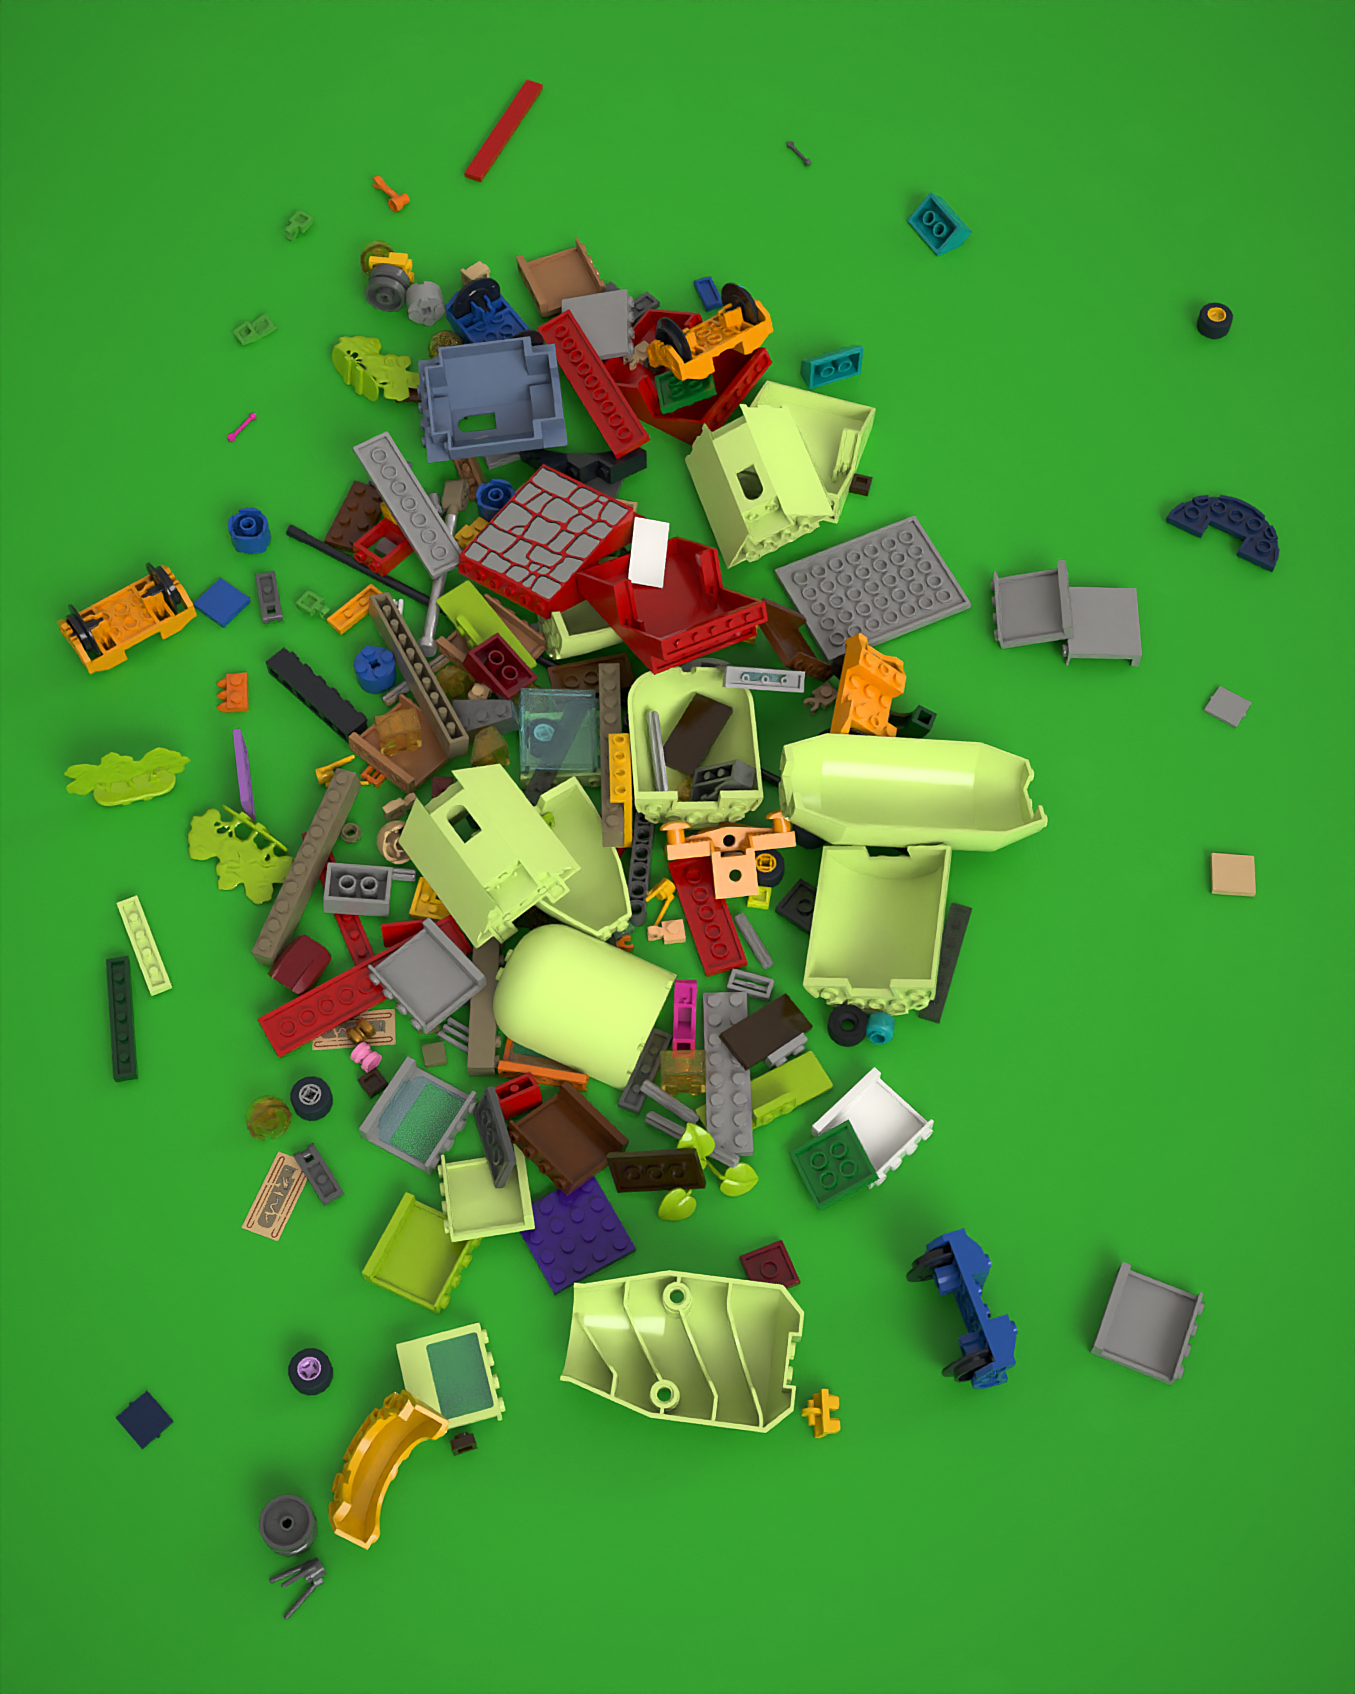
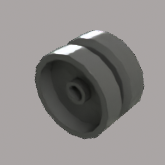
[364,264,410,312]
[259,1494,318,1557]

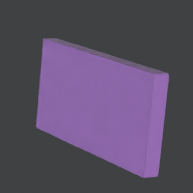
[233,729,256,821]

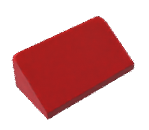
[381,919,424,948]

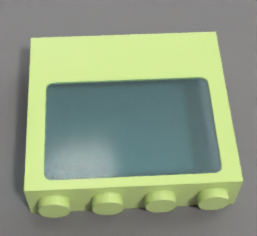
[396,1323,505,1442]

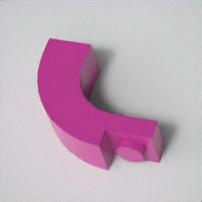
[672,979,697,1059]

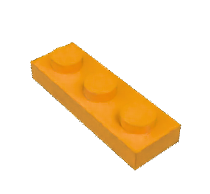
[327,584,382,635]

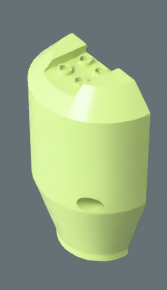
[560,1270,804,1433]

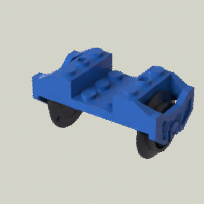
[445,278,544,346]
[906,1228,1018,1389]

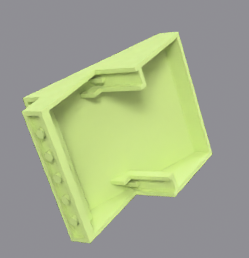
[737,381,876,524]

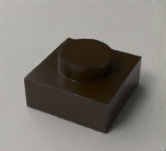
[450,1433,477,1456]

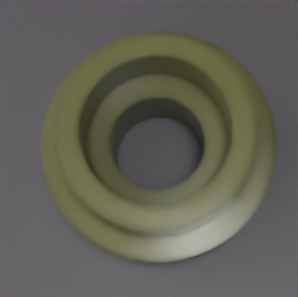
[340,823,362,844]

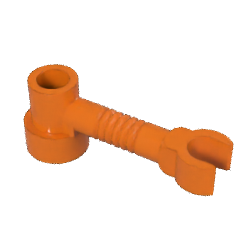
[372,175,410,213]

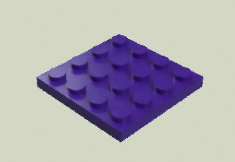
[519,1177,636,1295]

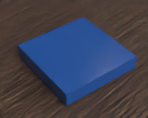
[193,578,251,628]

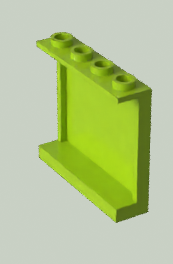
[362,1192,482,1314]

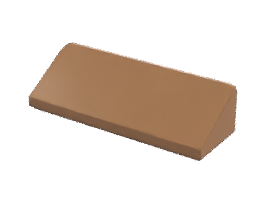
[453,457,487,503]

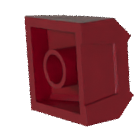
[267,935,331,995]

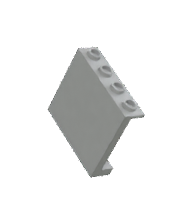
[562,289,635,362]
[991,560,1074,649]
[1061,587,1142,666]
[368,918,487,1035]
[1090,1261,1205,1385]

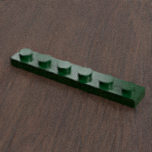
[106,956,138,1082]

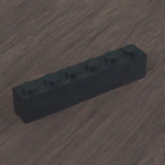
[266,648,368,744]

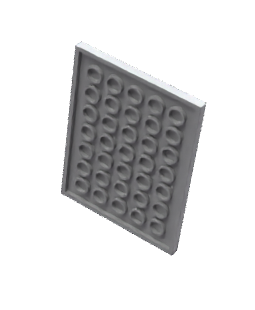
[774,515,971,664]

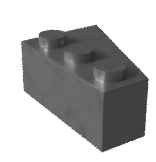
[452,699,522,745]
[689,759,755,802]

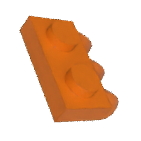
[216,672,249,713]

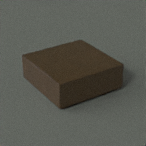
[849,473,873,496]
[357,1067,388,1099]

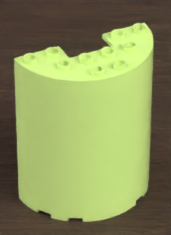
[803,844,952,1016]

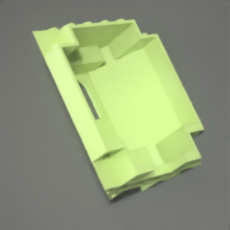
[685,404,834,569]
[398,764,581,949]

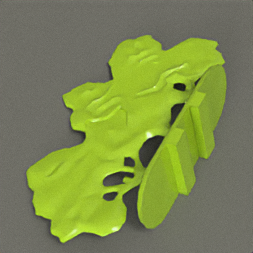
[332,335,420,401]
[64,747,191,806]
[187,805,293,904]

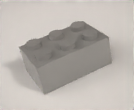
[323,862,393,917]

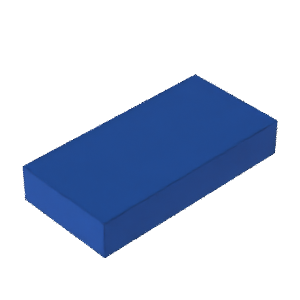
[694,276,723,312]

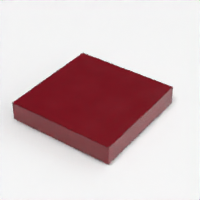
[739,1240,800,1289]

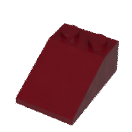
[462,633,538,700]

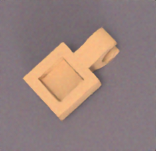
[647,919,686,945]

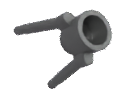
[269,1557,327,1619]

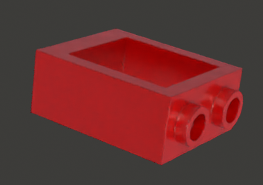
[353,518,414,577]

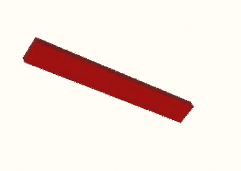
[465,79,543,182]
[301,832,375,966]

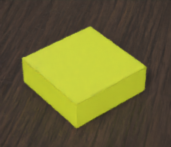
[747,886,772,910]

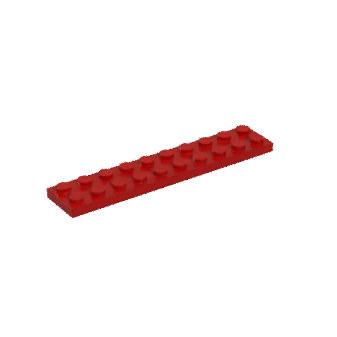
[537,310,650,459]
[258,915,473,1058]

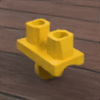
[801,1389,840,1438]

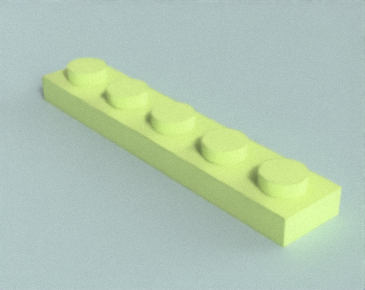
[116,895,172,996]

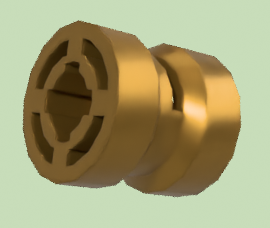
[345,1017,376,1047]

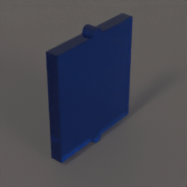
[116,1391,174,1449]

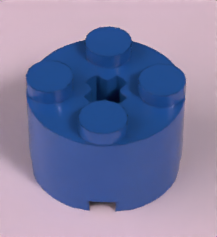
[476,479,515,522]
[228,508,271,554]
[354,646,397,694]

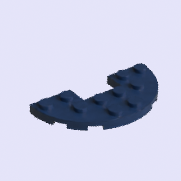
[1165,495,1279,572]

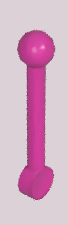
[227,413,256,442]

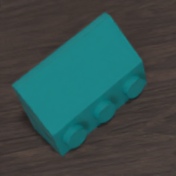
[907,192,972,256]
[800,345,864,390]

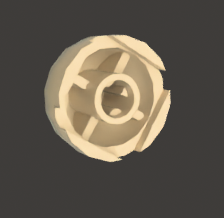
[376,820,410,864]

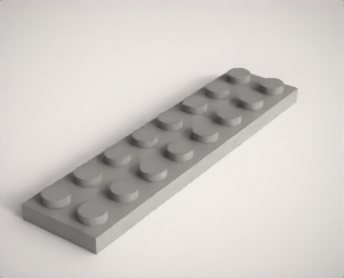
[352,431,462,580]
[703,992,753,1157]

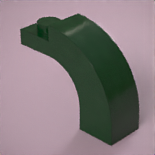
[888,705,937,739]

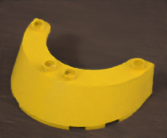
[328,1390,449,1550]

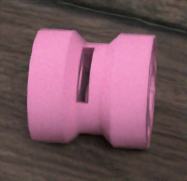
[350,1042,382,1073]

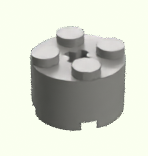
[405,281,445,327]

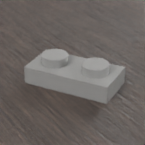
[764,1033,808,1069]

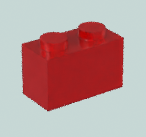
[495,1072,543,1121]

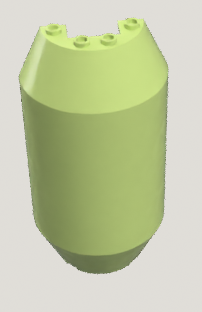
[779,733,1048,852]

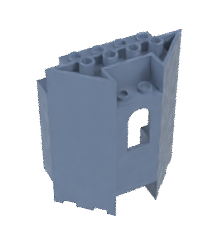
[417,336,567,463]

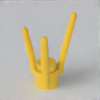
[315,755,369,788]
[645,878,676,926]

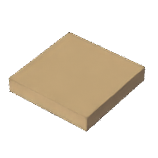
[1210,853,1256,897]

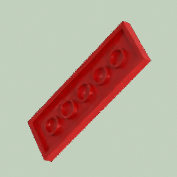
[667,856,748,977]

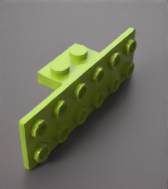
[436,580,537,669]
[696,1051,833,1131]

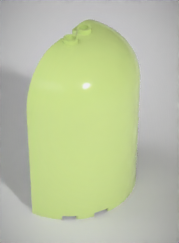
[628,666,764,830]
[493,924,677,1091]

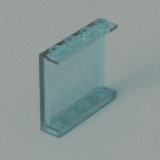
[518,688,601,774]

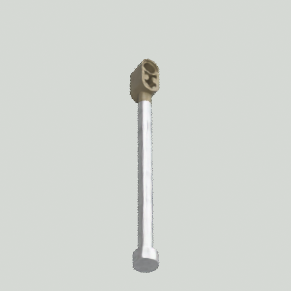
[417,479,470,657]

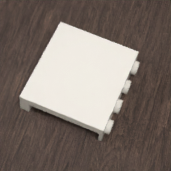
[811,1067,934,1189]

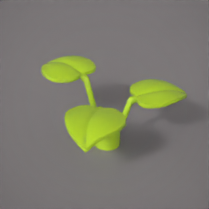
[658,1122,759,1221]

